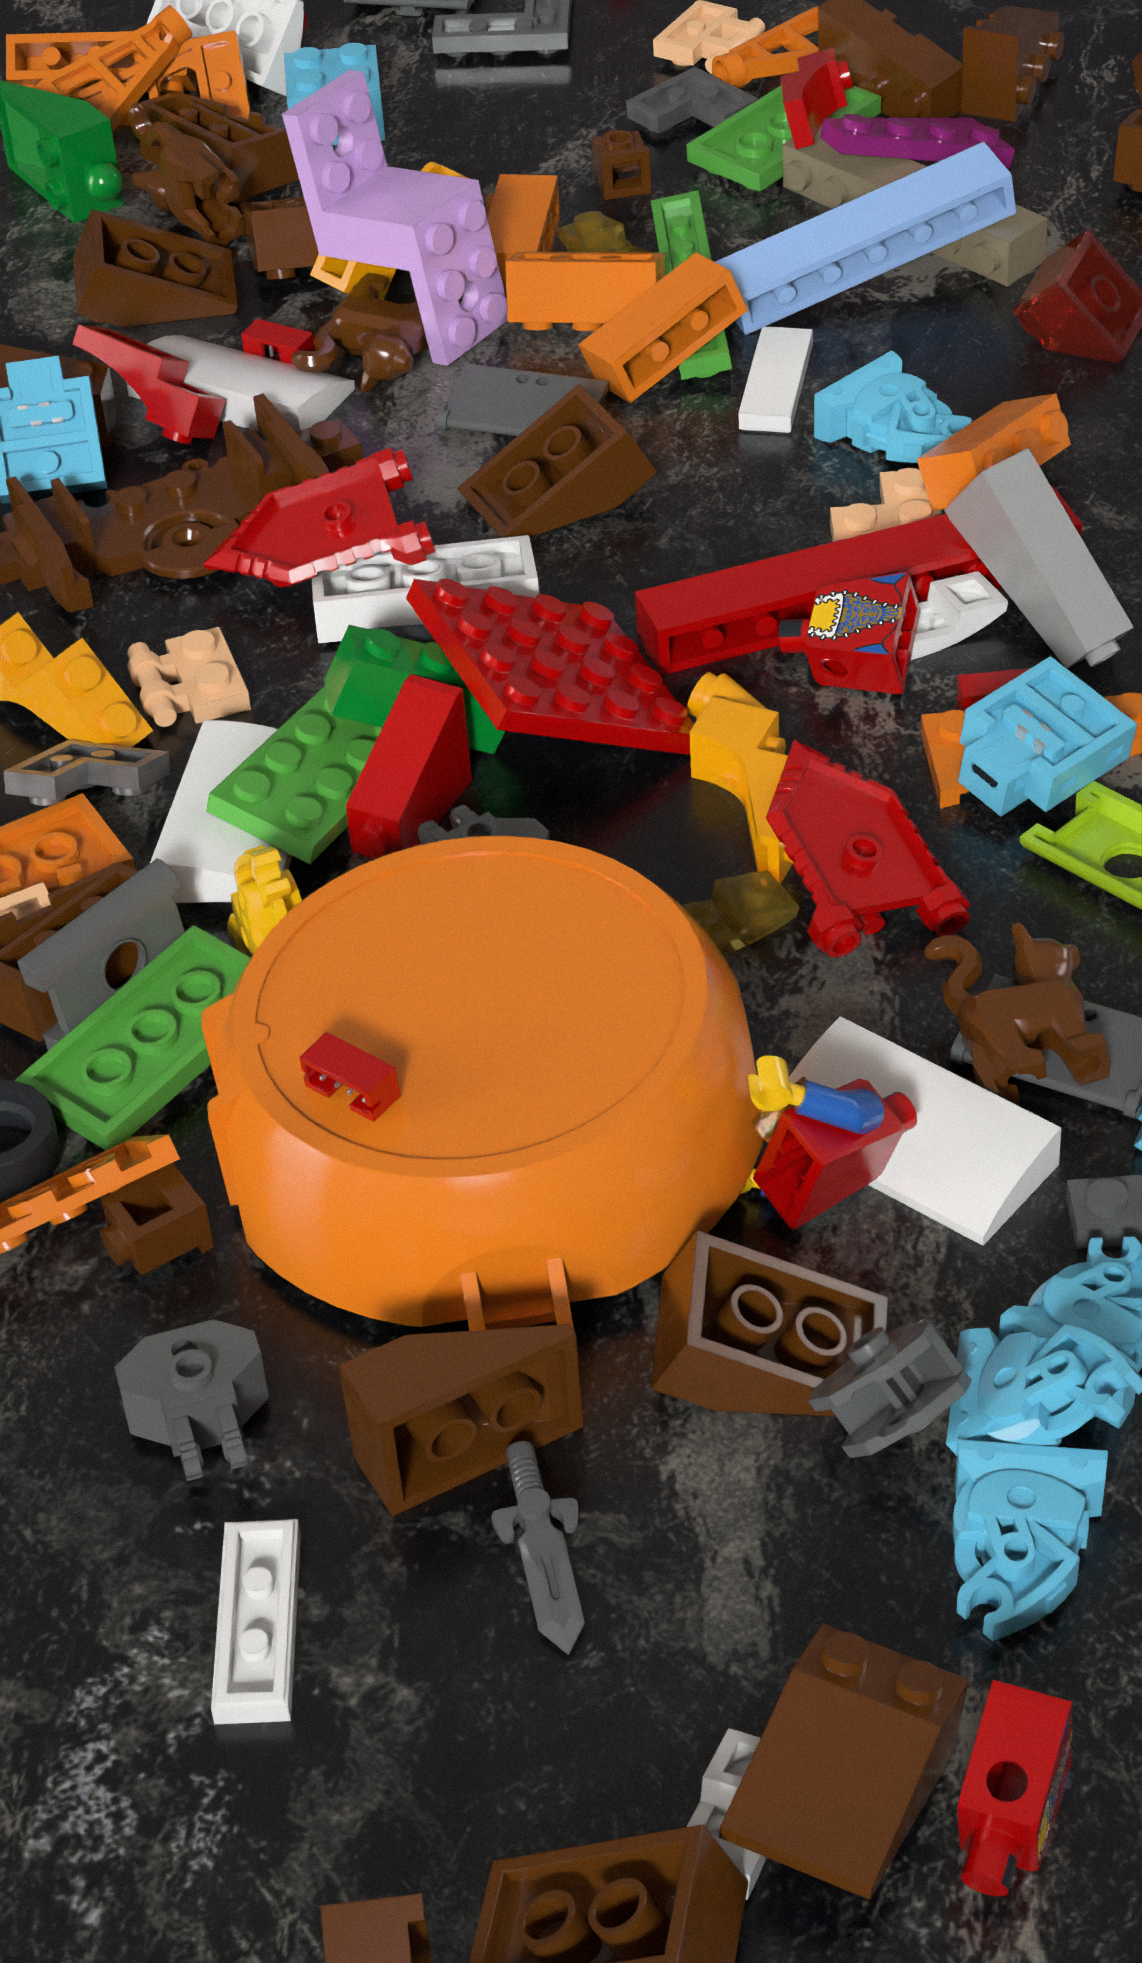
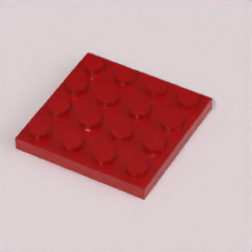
[406,579,694,755]

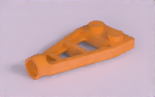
[33,5,193,132]
[712,6,818,89]
[69,30,252,130]

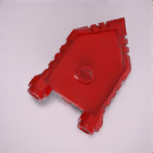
[203,448,436,587]
[766,739,970,958]

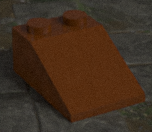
[239,197,319,279]
[73,209,238,327]
[457,384,657,538]
[651,1230,888,1417]
[339,1324,584,1517]
[718,1623,969,1900]
[469,1824,749,1963]

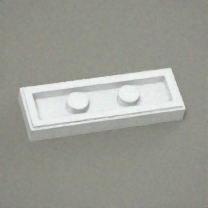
[738,326,813,433]
[211,1519,301,1725]

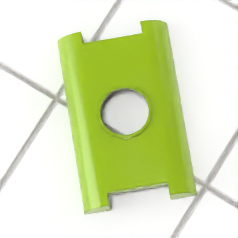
[1020,781,1142,910]

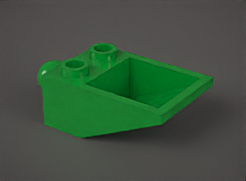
[0,80,124,224]

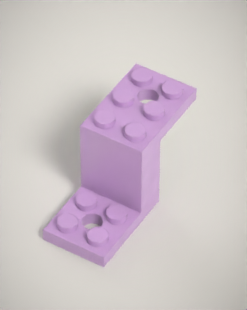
[282,70,508,366]

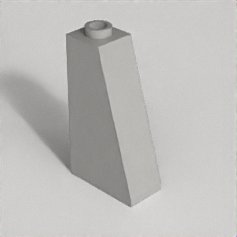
[944,448,1134,669]

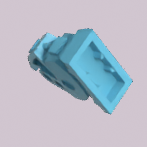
[814,350,972,463]
[998,1236,1142,1429]
[946,1324,1142,1456]
[953,1439,1108,1641]

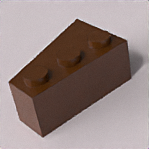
[0,862,139,1042]

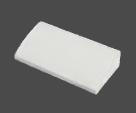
[147,0,304,96]
[126,335,355,432]
[312,535,539,643]
[150,720,292,903]
[763,1016,1061,1246]

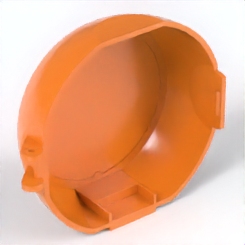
[201,836,765,1354]

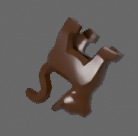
[128,103,245,247]
[291,273,427,393]
[924,922,1111,1105]

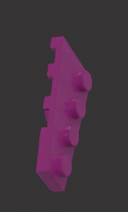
[820,114,1015,167]

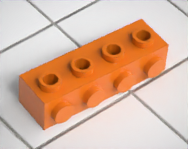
[6,31,197,96]

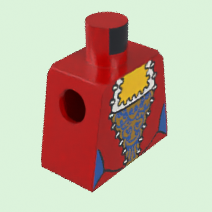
[779,572,921,694]
[957,1680,1072,1897]

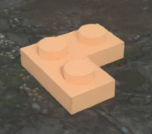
[830,468,942,542]

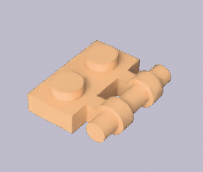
[653,0,765,75]
[127,627,251,727]

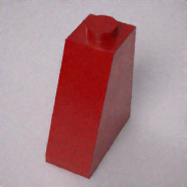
[346,674,472,859]

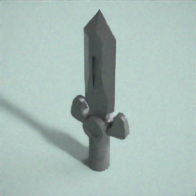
[492,1441,585,1655]

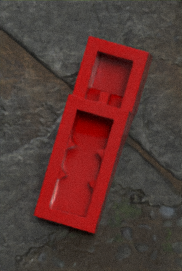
[780,47,854,149]
[73,324,226,444]

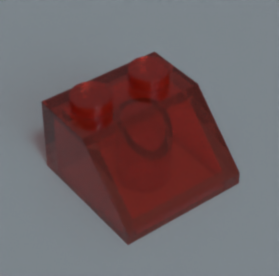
[1013,229,1142,363]

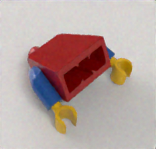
[739,1056,917,1231]

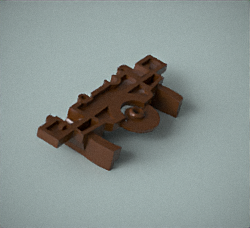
[0,393,363,613]

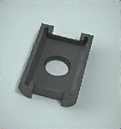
[17,858,185,1051]

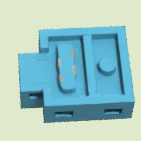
[0,356,108,504]
[958,656,1137,817]

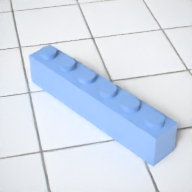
[715,142,1016,335]

